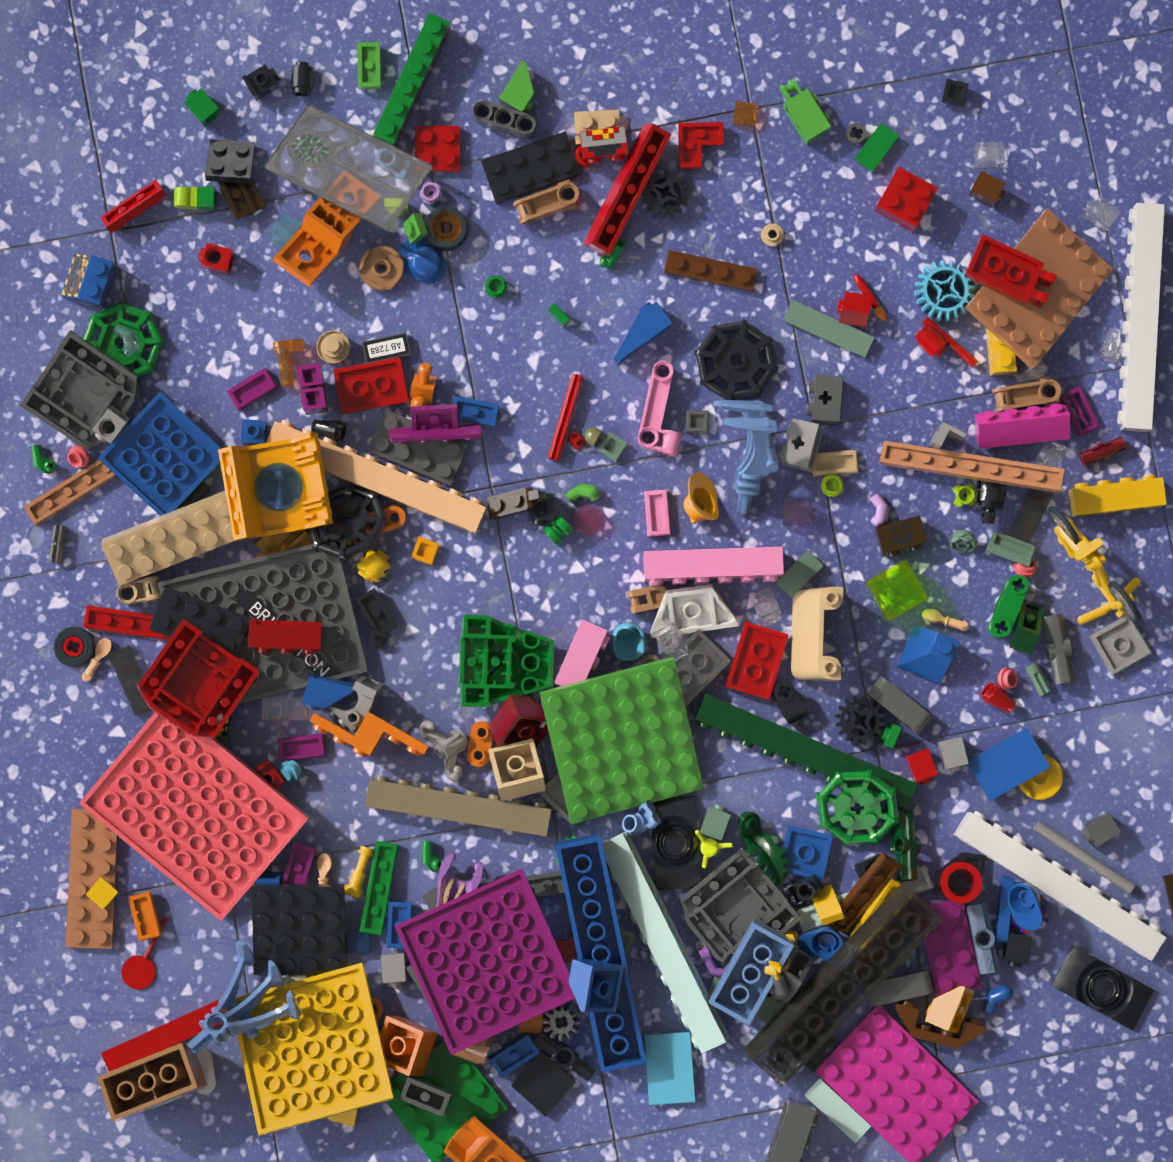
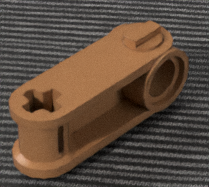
[513,179,582,225]
[992,376,1061,412]

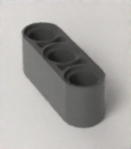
[473,101,536,139]
[867,676,933,735]
[864,969,934,1007]

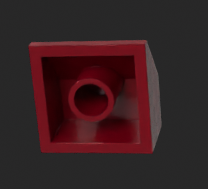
[489,695,548,748]

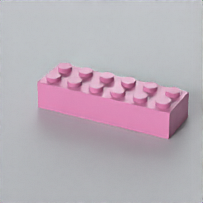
[643,547,784,586]

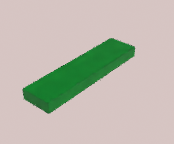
[360,841,399,936]

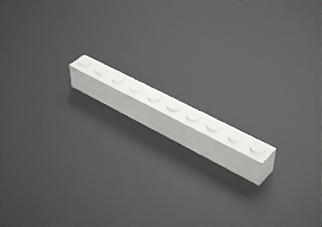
[1117,203,1165,432]
[953,811,1166,961]

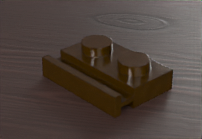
[217,178,266,221]

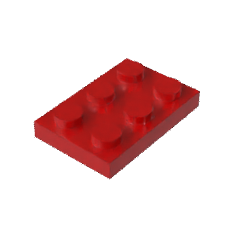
[333,357,409,415]
[725,621,789,700]

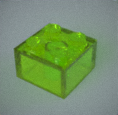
[864,559,929,623]

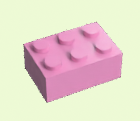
[554,619,610,686]

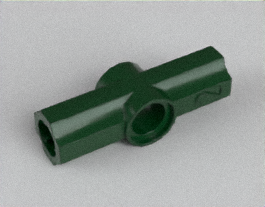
[890,810,921,882]

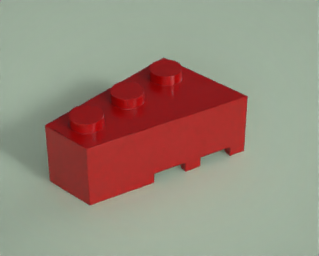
[248,619,323,654]

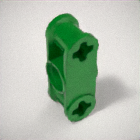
[988,575,1029,639]

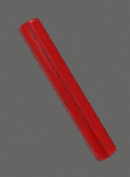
[548,374,584,461]

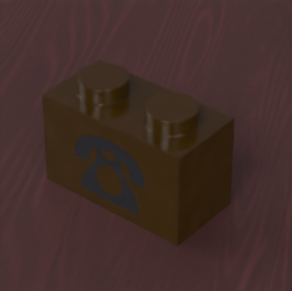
[874,515,927,558]

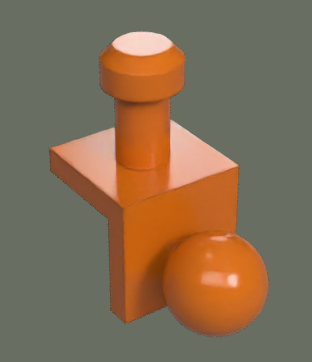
[409,363,437,406]

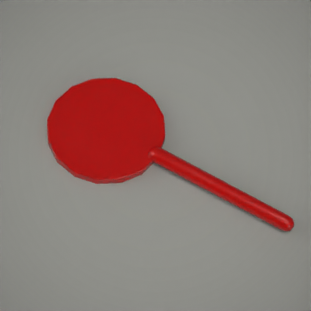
[121,917,167,990]

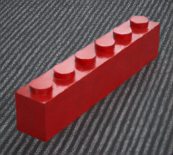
[583,123,672,255]

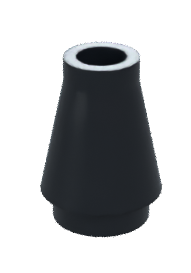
[311,419,346,442]

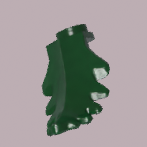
[738,811,789,886]

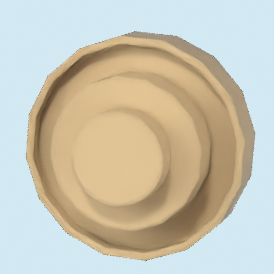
[316,330,350,364]

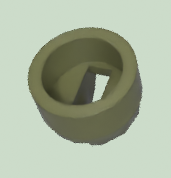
[584,427,604,447]

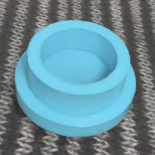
[280,760,301,783]

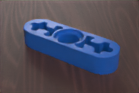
[994,875,1014,943]

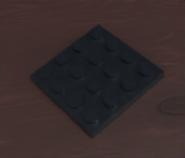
[252,884,346,975]

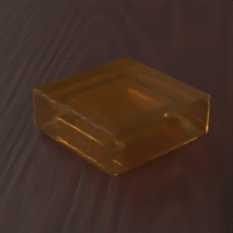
[732,101,758,128]

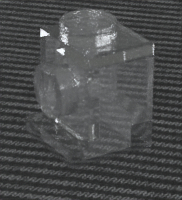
[654,623,688,661]

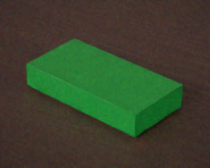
[854,123,899,173]

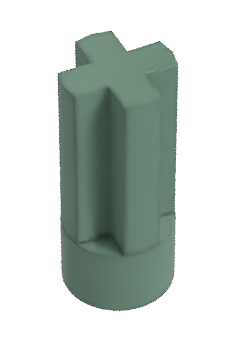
[1025,662,1051,696]

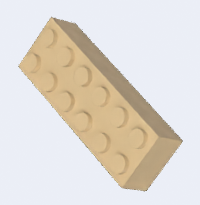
[101,491,235,586]

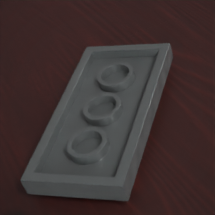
[367,409,469,487]

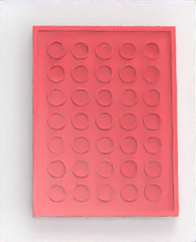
[79,713,309,921]

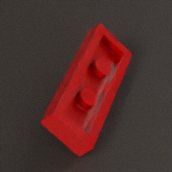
[100,179,167,233]

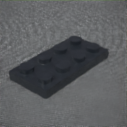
[481,131,581,204]
[149,586,252,657]

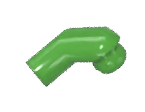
[565,483,600,503]

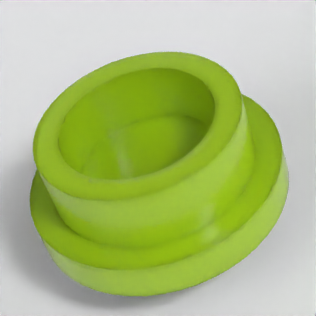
[821,474,844,497]

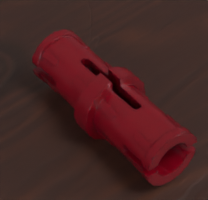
[1078,436,1126,466]

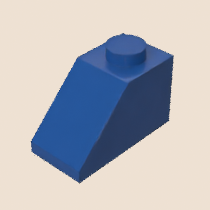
[302,673,354,711]

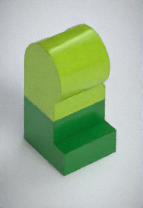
[174,186,217,211]

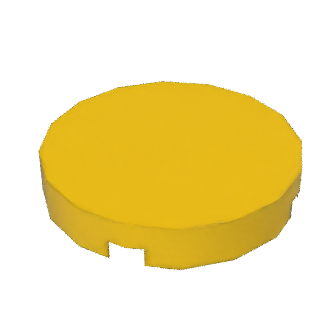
[1019,755,1063,800]

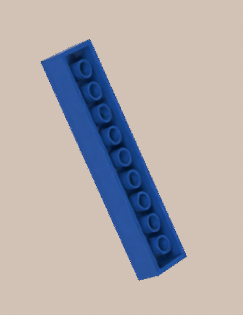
[555,833,647,1073]

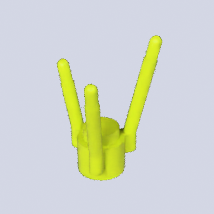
[695,830,733,868]

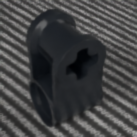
[772,681,810,725]

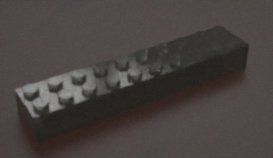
[744,882,943,1087]

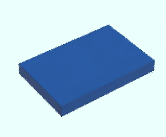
[968,727,1050,802]

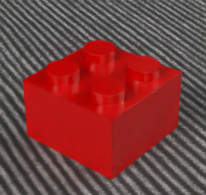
[874,166,938,232]

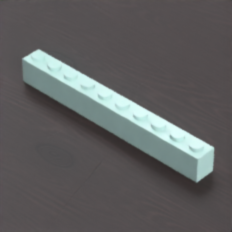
[602,832,730,1053]

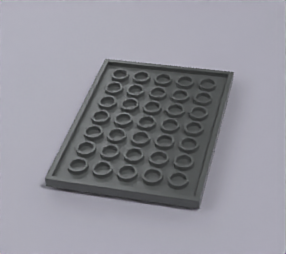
[157,541,369,704]

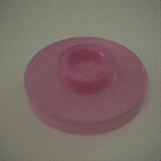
[573,505,603,536]

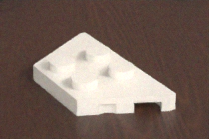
[650,584,738,638]

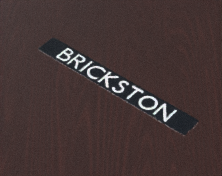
[236,589,343,681]

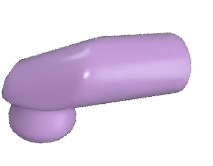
[870,492,890,527]

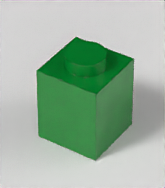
[184,88,221,128]

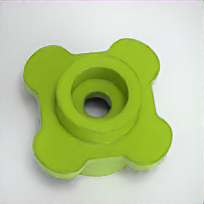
[953,484,975,507]

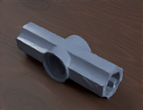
[966,902,1000,974]

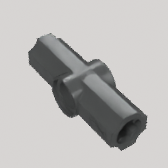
[1042,614,1075,685]

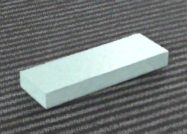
[804,1078,871,1143]

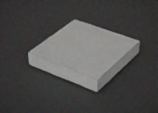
[1088,615,1152,676]

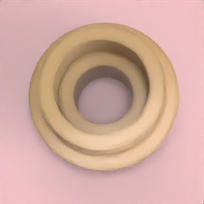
[761,224,784,247]

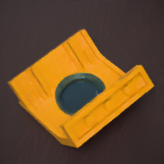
[218,432,333,540]

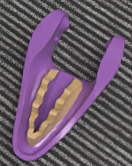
[436,850,483,907]

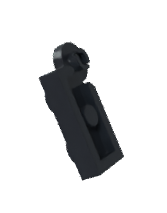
[355,587,398,648]

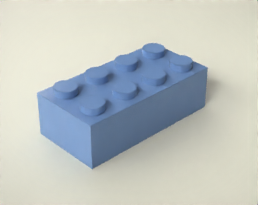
[708,918,794,1026]

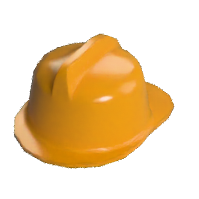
[683,472,719,524]

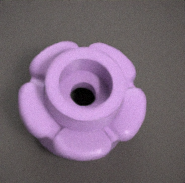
[420,182,442,204]

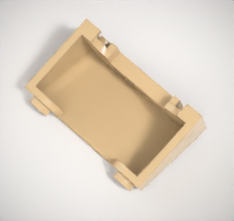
[791,587,843,682]

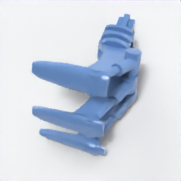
[713,400,779,514]
[186,941,302,1055]

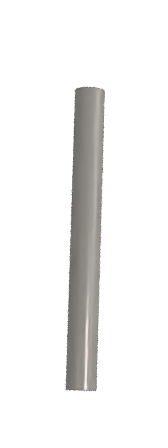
[1033,821,1135,894]

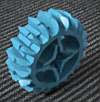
[914,260,976,322]

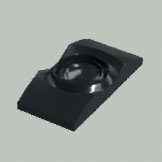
[651,796,701,890]
[1051,945,1154,1030]

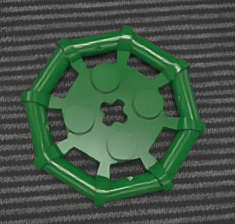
[84,301,165,378]
[815,769,900,846]

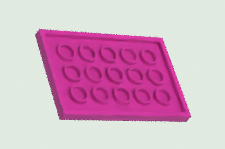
[815,1005,979,1162]

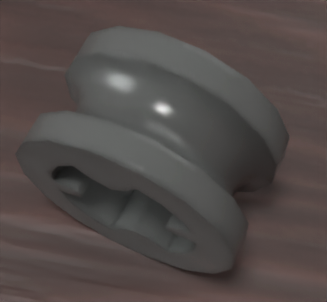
[846,123,867,144]

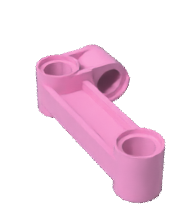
[638,361,683,457]

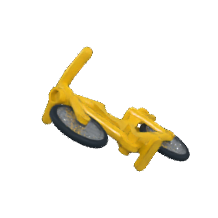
[1048,506,1141,625]

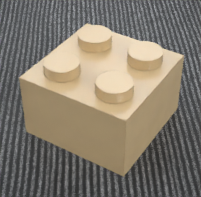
[488,738,546,802]

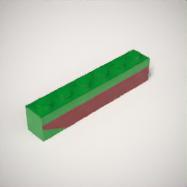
[373,13,451,149]

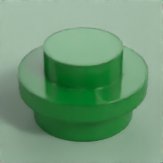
[485,276,507,298]

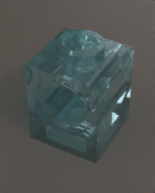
[268,211,302,249]

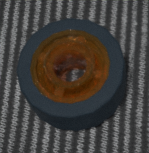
[425,206,468,251]

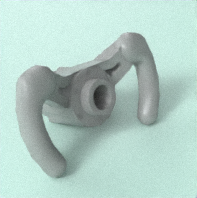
[419,720,468,781]

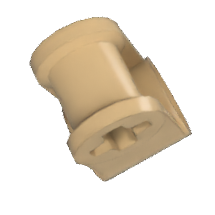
[117,576,161,605]

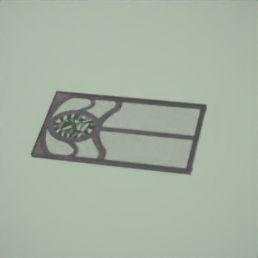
[264,104,433,232]

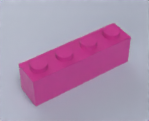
[975,404,1070,449]

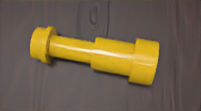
[345,846,374,899]

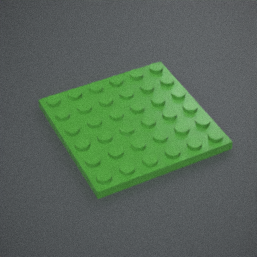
[539,657,704,824]

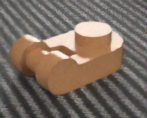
[627,585,667,614]

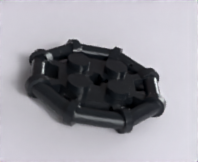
[694,319,779,400]
[308,483,388,561]

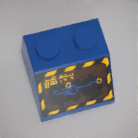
[60,253,117,309]

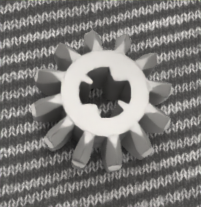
[542,1004,581,1041]

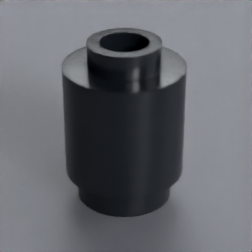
[290,62,314,97]

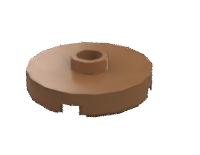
[359,245,405,292]

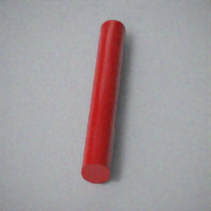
[922,316,978,368]

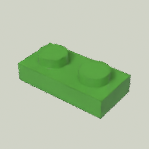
[357,42,381,89]

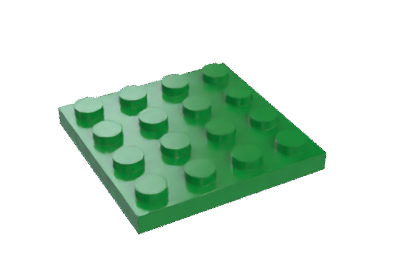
[386,1040,508,1162]

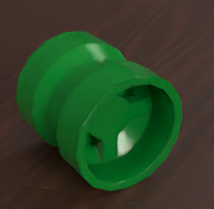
[543,515,574,547]

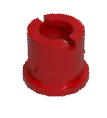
[940,862,983,904]

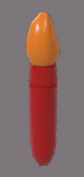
[854,274,887,321]

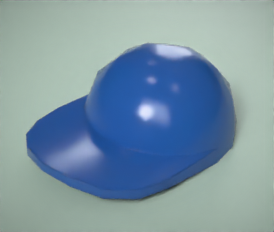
[1007,882,1043,931]
[797,927,844,965]

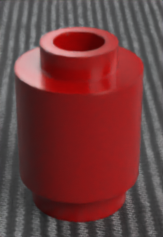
[914,324,947,358]

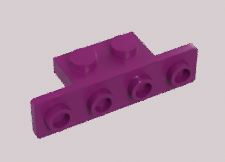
[389,404,481,444]

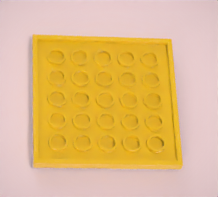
[235,963,395,1136]

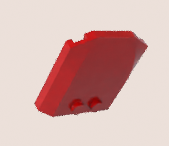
[137,619,260,738]

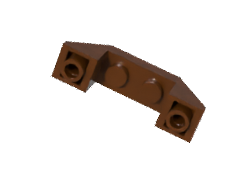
[893,1000,987,1049]

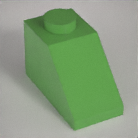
[499,60,535,113]

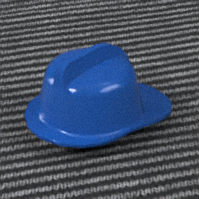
[396,240,447,284]

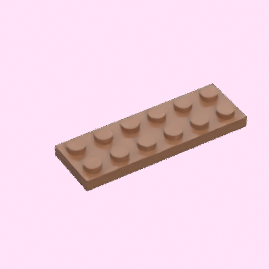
[66,809,118,949]

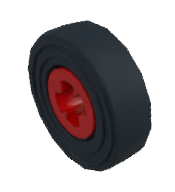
[53,626,95,667]

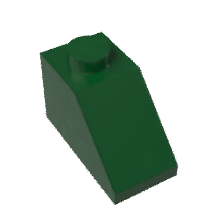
[1009,600,1044,654]

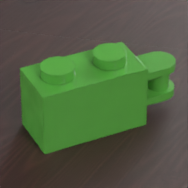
[779,79,832,145]

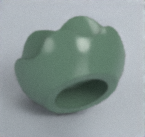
[949,530,977,553]

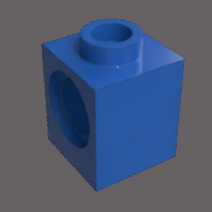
[241,419,269,445]

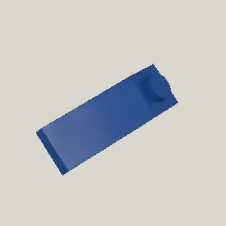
[614,301,672,366]

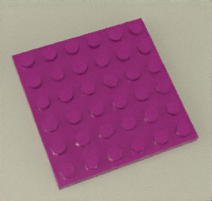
[395,869,575,1055]

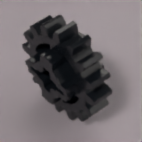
[641,169,690,220]
[834,695,885,745]

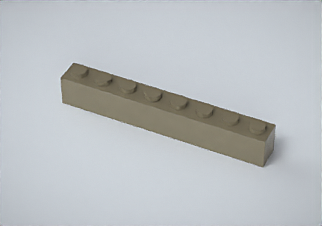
[365,775,551,837]

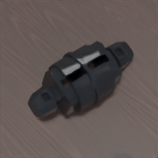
[974,480,1006,525]

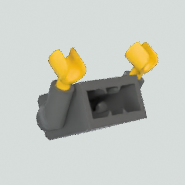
[765,930,814,1003]

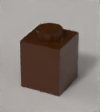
[968,171,1006,207]

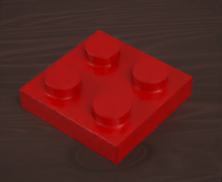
[415,126,460,172]

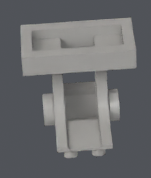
[329,675,384,731]

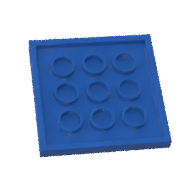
[98,391,222,516]

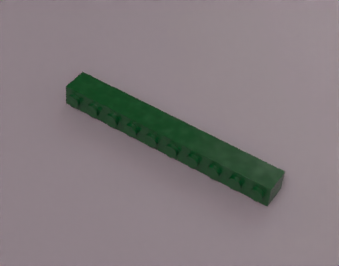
[694,694,918,811]

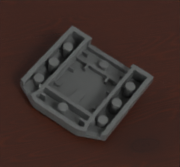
[20,330,138,450]
[681,847,802,963]

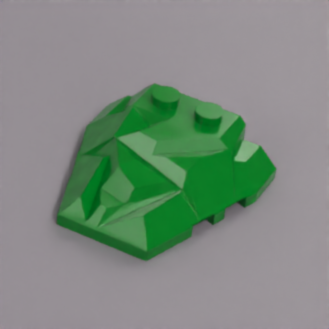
[458,615,554,707]

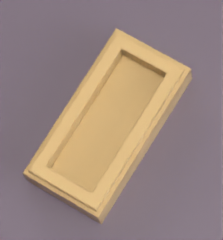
[812,450,859,477]

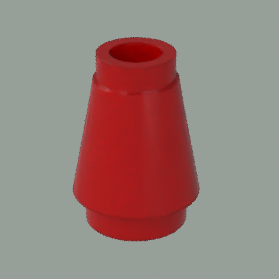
[980,682,1016,713]

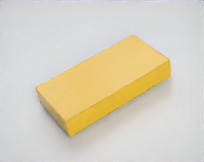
[812,884,844,925]

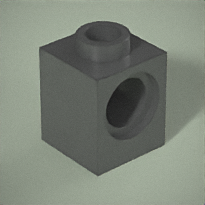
[1082,812,1121,847]

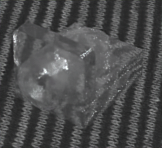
[1032,441,1068,468]
[749,587,782,626]

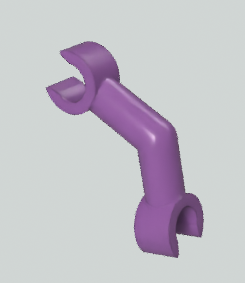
[698,946,725,977]

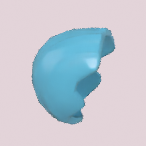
[611,622,645,662]

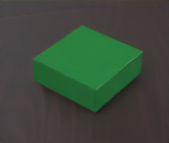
[548,303,569,328]

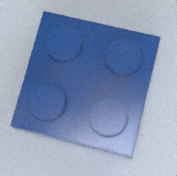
[781,825,833,880]

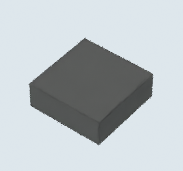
[685,410,709,434]

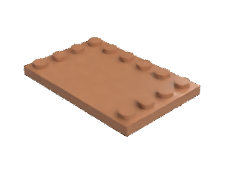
[965,209,1113,369]

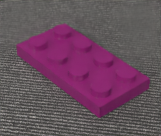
[916,900,982,998]

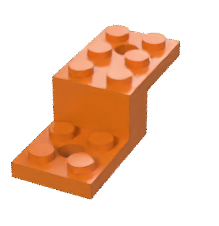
[273,171,381,288]
[310,712,431,757]

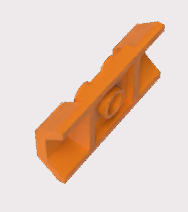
[444,1116,527,1162]

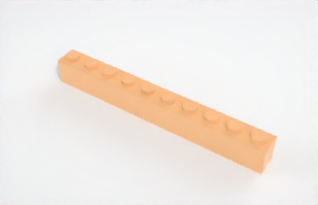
[266,420,487,534]

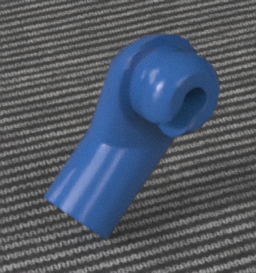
[983,986,1013,1014]

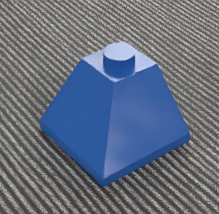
[897,625,960,685]
[568,959,624,1012]

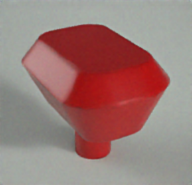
[568,432,586,450]

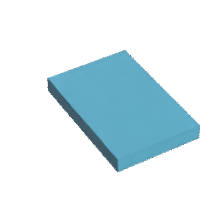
[644,1031,695,1105]

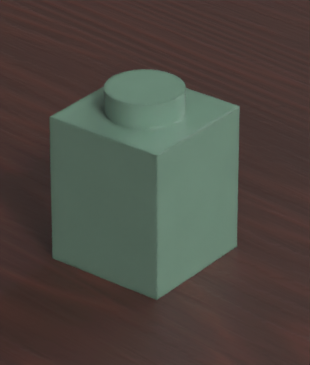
[700,804,731,841]

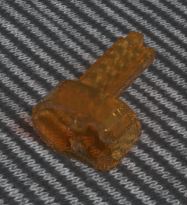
[272,339,305,388]

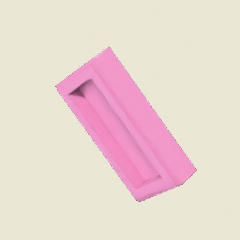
[644,489,671,537]

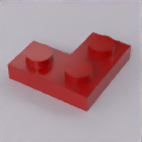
[678,122,724,169]

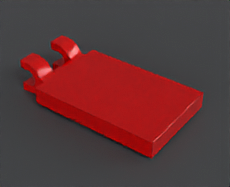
[964,234,1057,308]

